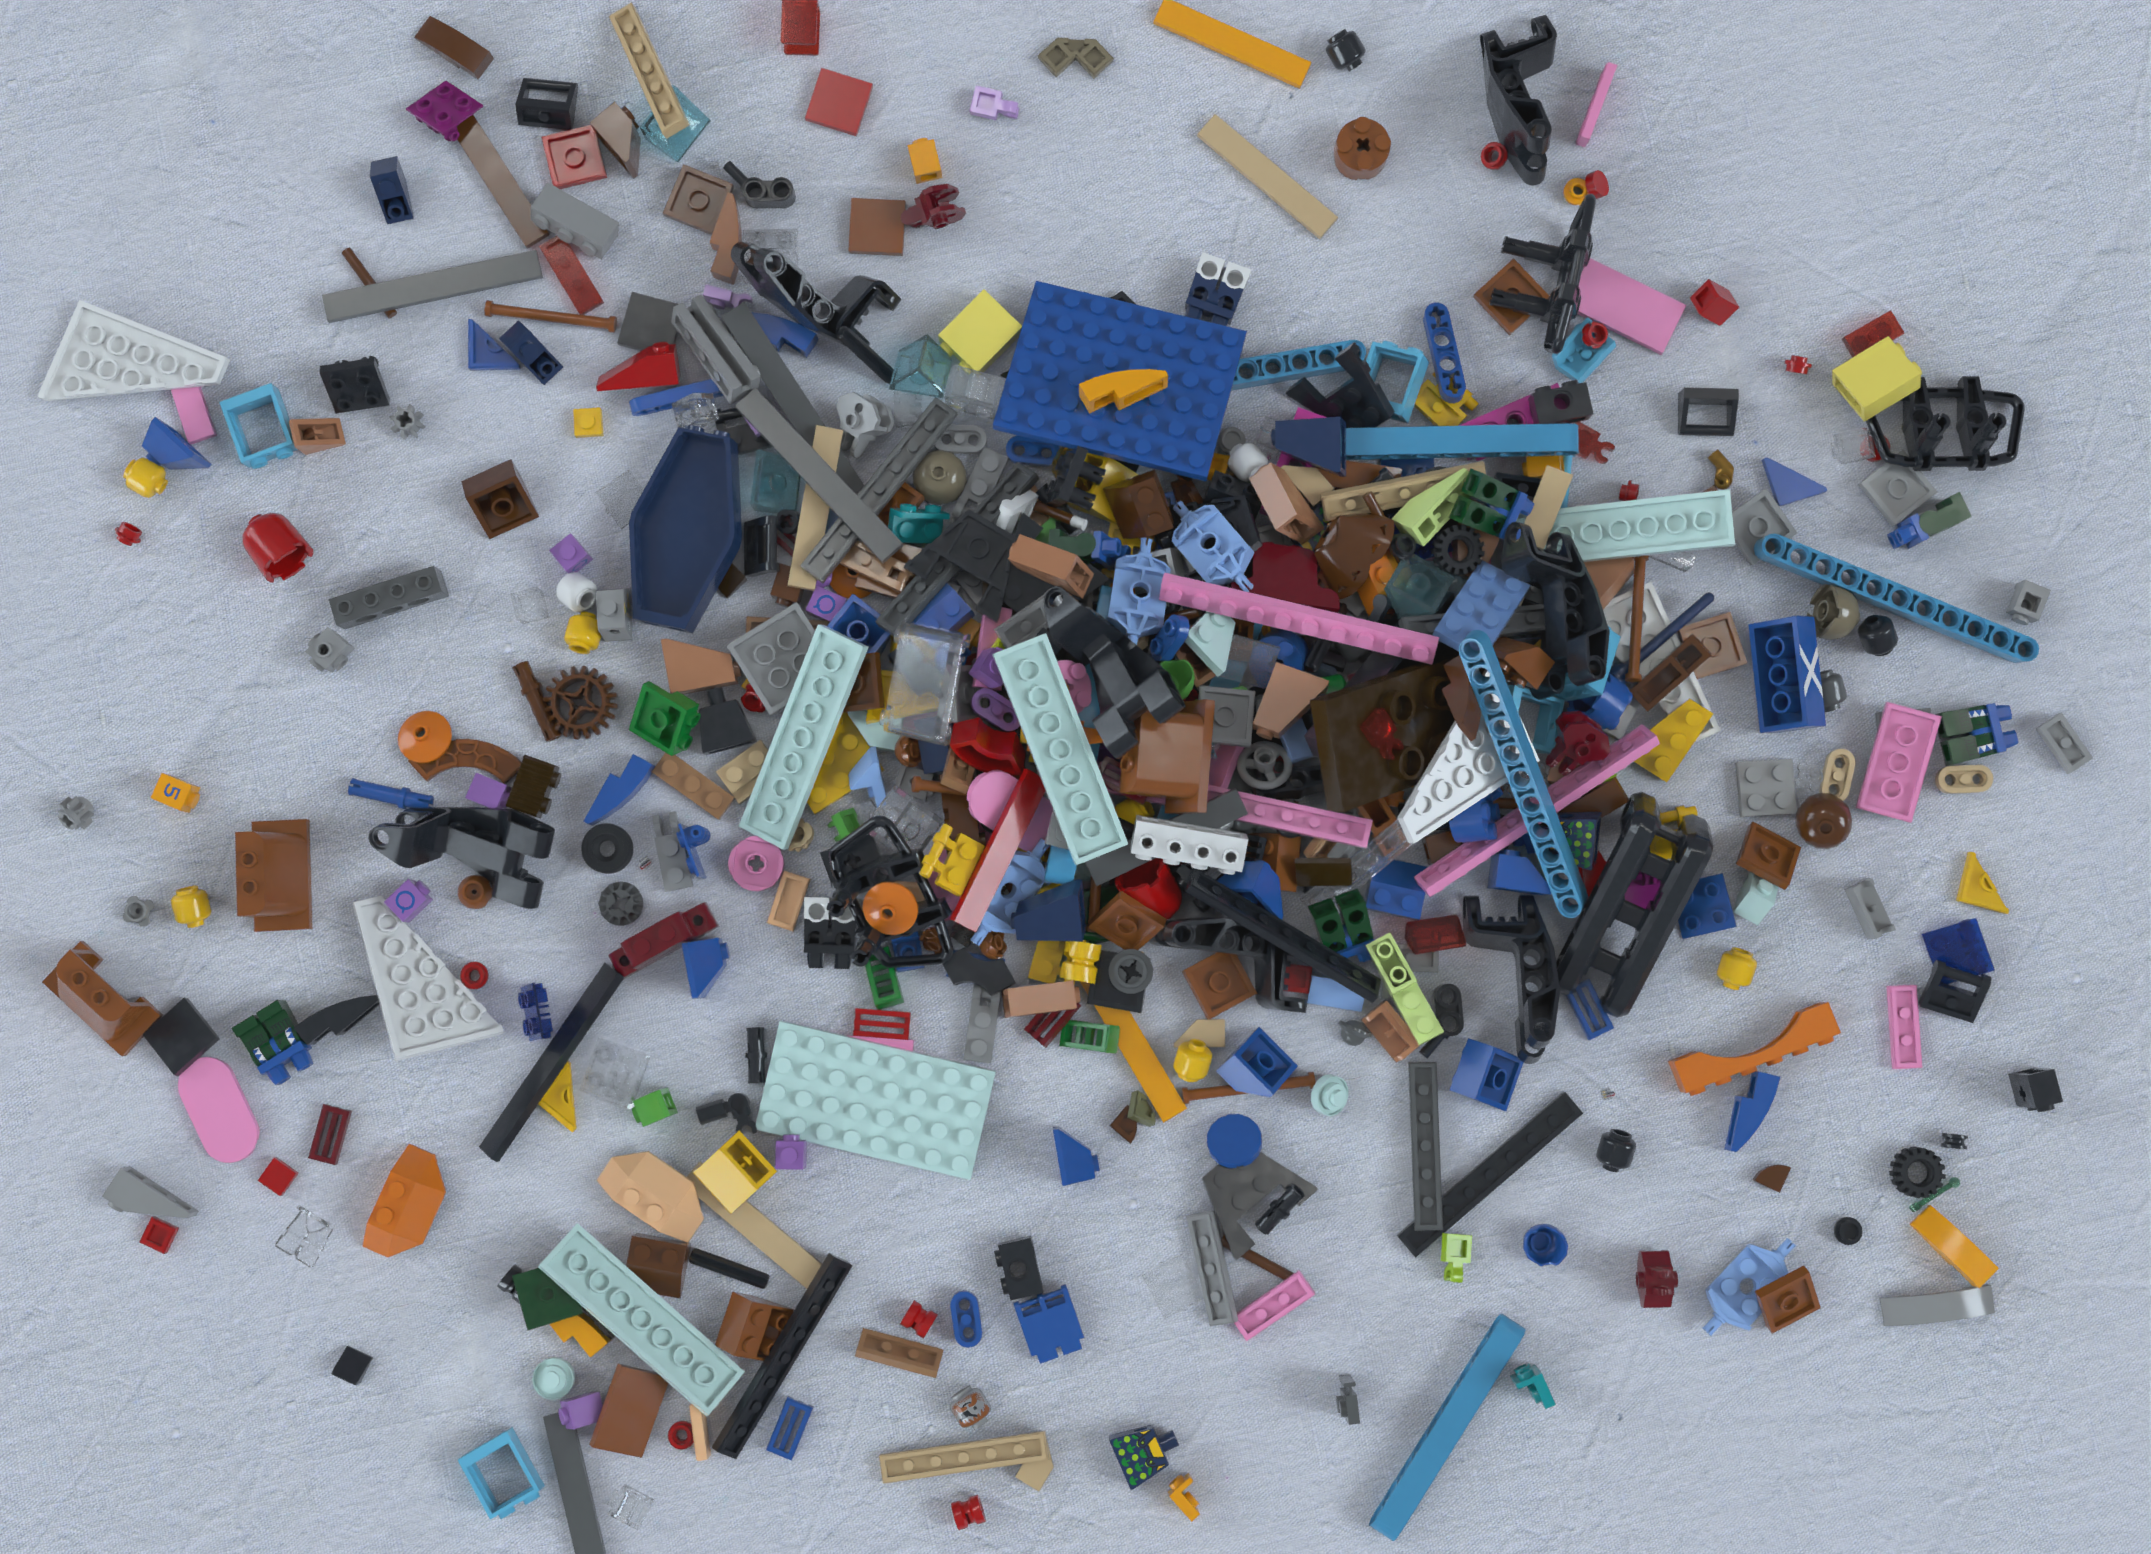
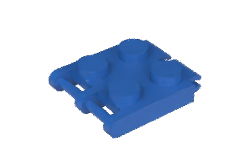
[1013,1284,1084,1364]

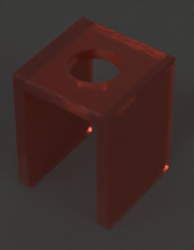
[780,0,820,56]

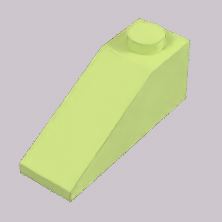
[1392,468,1471,546]

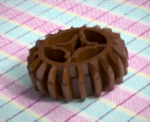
[543,666,618,740]

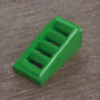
[865,946,904,1010]
[1059,1020,1120,1054]

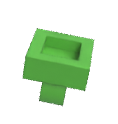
[827,808,862,841]

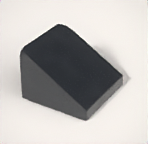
[331,1346,373,1385]

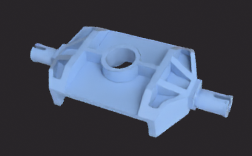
[1172,501,1255,592]
[1106,538,1171,645]
[970,838,1051,946]
[1702,1238,1796,1336]

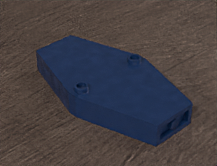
[629,425,742,634]

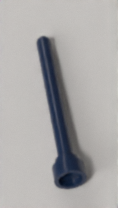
[1609,592,1714,684]

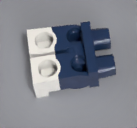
[1185,252,1252,326]

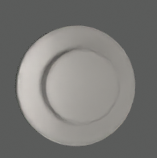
[1218,427,1246,454]

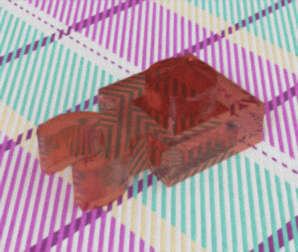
[1575,422,1615,464]
[1360,708,1404,760]

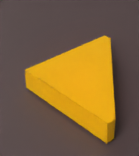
[1956,852,2009,914]
[538,1061,577,1133]

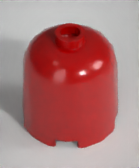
[242,513,313,583]
[1115,858,1182,920]

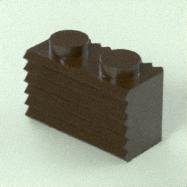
[506,755,561,819]

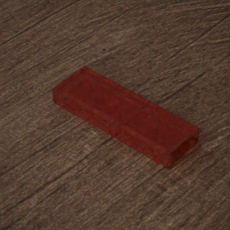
[539,236,604,315]

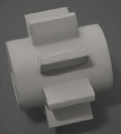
[389,404,426,440]
[58,796,94,830]

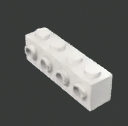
[1130,815,1248,875]

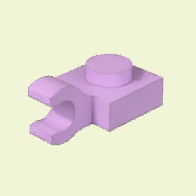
[969,86,1019,120]
[703,285,753,310]

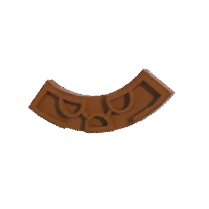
[408,739,521,784]

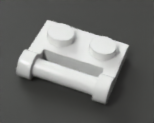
[996,490,1038,535]

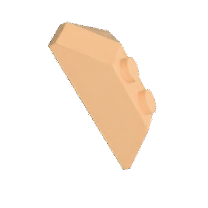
[597,1151,704,1243]

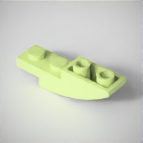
[1366,932,1444,1046]

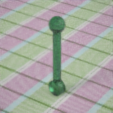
[1909,1177,1960,1212]

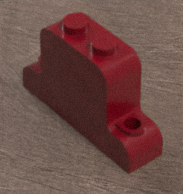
[1230,542,1340,613]
[608,902,720,980]

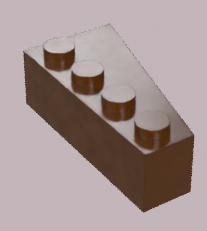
[939,774,986,873]

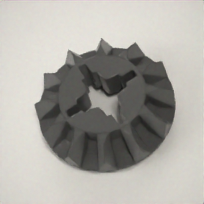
[598,881,643,926]
[1109,949,1154,994]

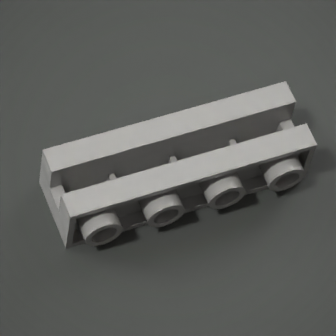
[671,294,761,404]

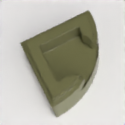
[1127,1090,1156,1127]

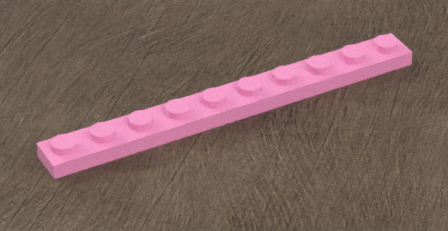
[1159,572,1439,665]
[1414,724,1660,897]
[1099,762,1373,849]

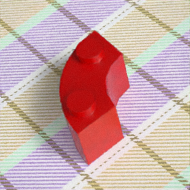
[950,717,1026,776]

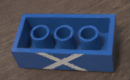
[1748,616,1826,733]

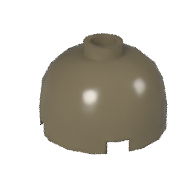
[913,450,967,506]
[1807,584,1860,640]

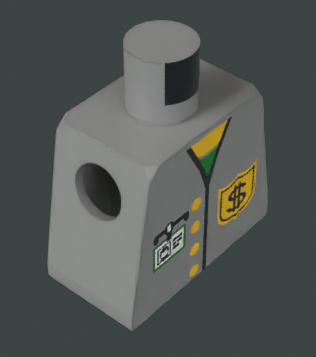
[596,588,633,642]

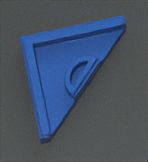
[468,319,520,371]
[1761,457,1827,507]

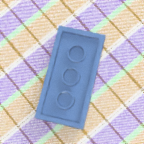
[1432,560,1530,651]

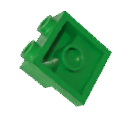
[629,681,701,756]

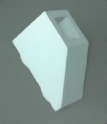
[848,710,904,752]
[1733,872,1778,925]

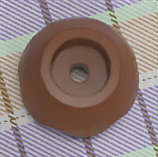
[895,733,922,767]
[458,875,492,909]
[919,926,951,954]
[979,931,1007,960]

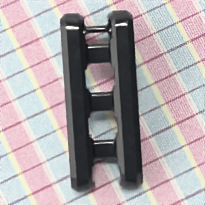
[1556,792,1713,1018]

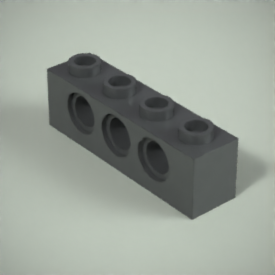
[328,566,449,629]

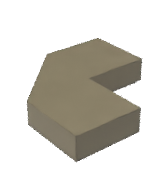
[1038,37,1114,79]

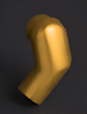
[1708,449,1734,489]

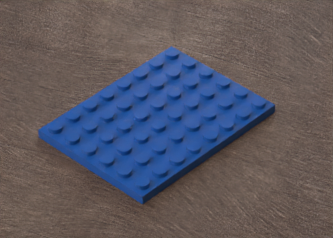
[993,281,1247,481]

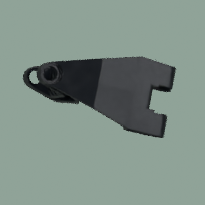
[1480,15,1557,186]
[731,242,901,345]
[1501,522,1610,700]
[1044,586,1186,759]
[368,807,555,909]
[1463,895,1561,1064]
[1149,917,1308,1013]

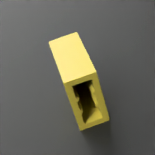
[938,289,1022,378]
[1832,336,1922,422]

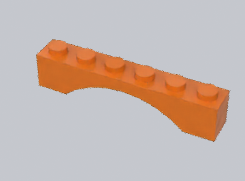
[1668,1002,1841,1096]

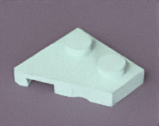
[1185,611,1235,677]

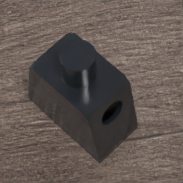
[699,687,757,756]

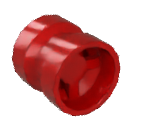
[900,1300,938,1339]
[951,1494,986,1530]

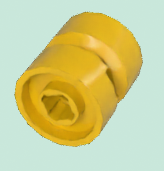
[1059,941,1102,984]

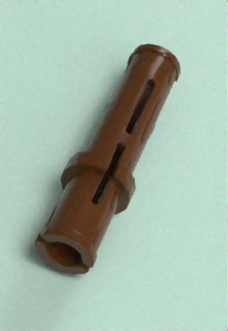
[512,661,562,742]

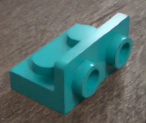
[888,504,950,543]
[1510,1363,1556,1409]

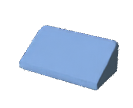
[1280,717,1313,764]
[1307,976,1364,1012]

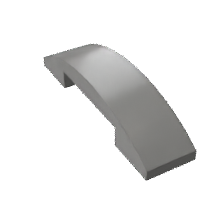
[1880,1284,1995,1326]

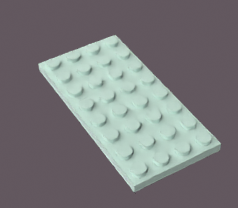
[756,1020,996,1180]

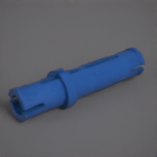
[348,778,434,809]

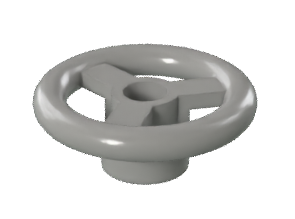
[1237,741,1293,790]

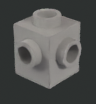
[305,627,355,673]

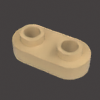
[1819,749,1855,801]
[1935,765,1993,794]

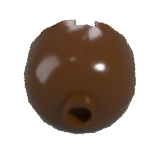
[1795,793,1852,849]

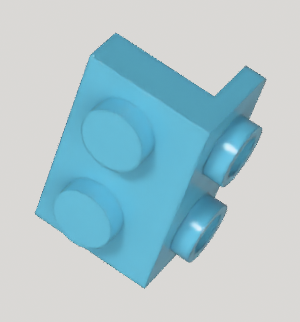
[1552,317,1616,384]

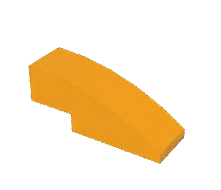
[1079,369,1168,414]
[1910,1205,1999,1288]
[549,1313,612,1357]

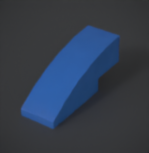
[751,312,819,358]
[583,754,655,826]
[1724,1071,1780,1152]

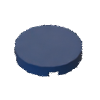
[1207,1114,1262,1168]

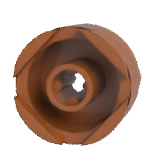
[1334,117,1391,180]

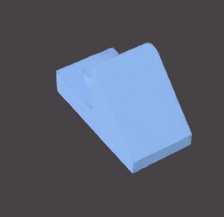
[848,746,888,808]

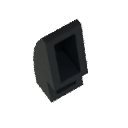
[294,995,380,1045]

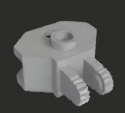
[836,392,895,459]

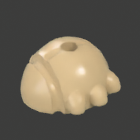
[788,818,814,852]

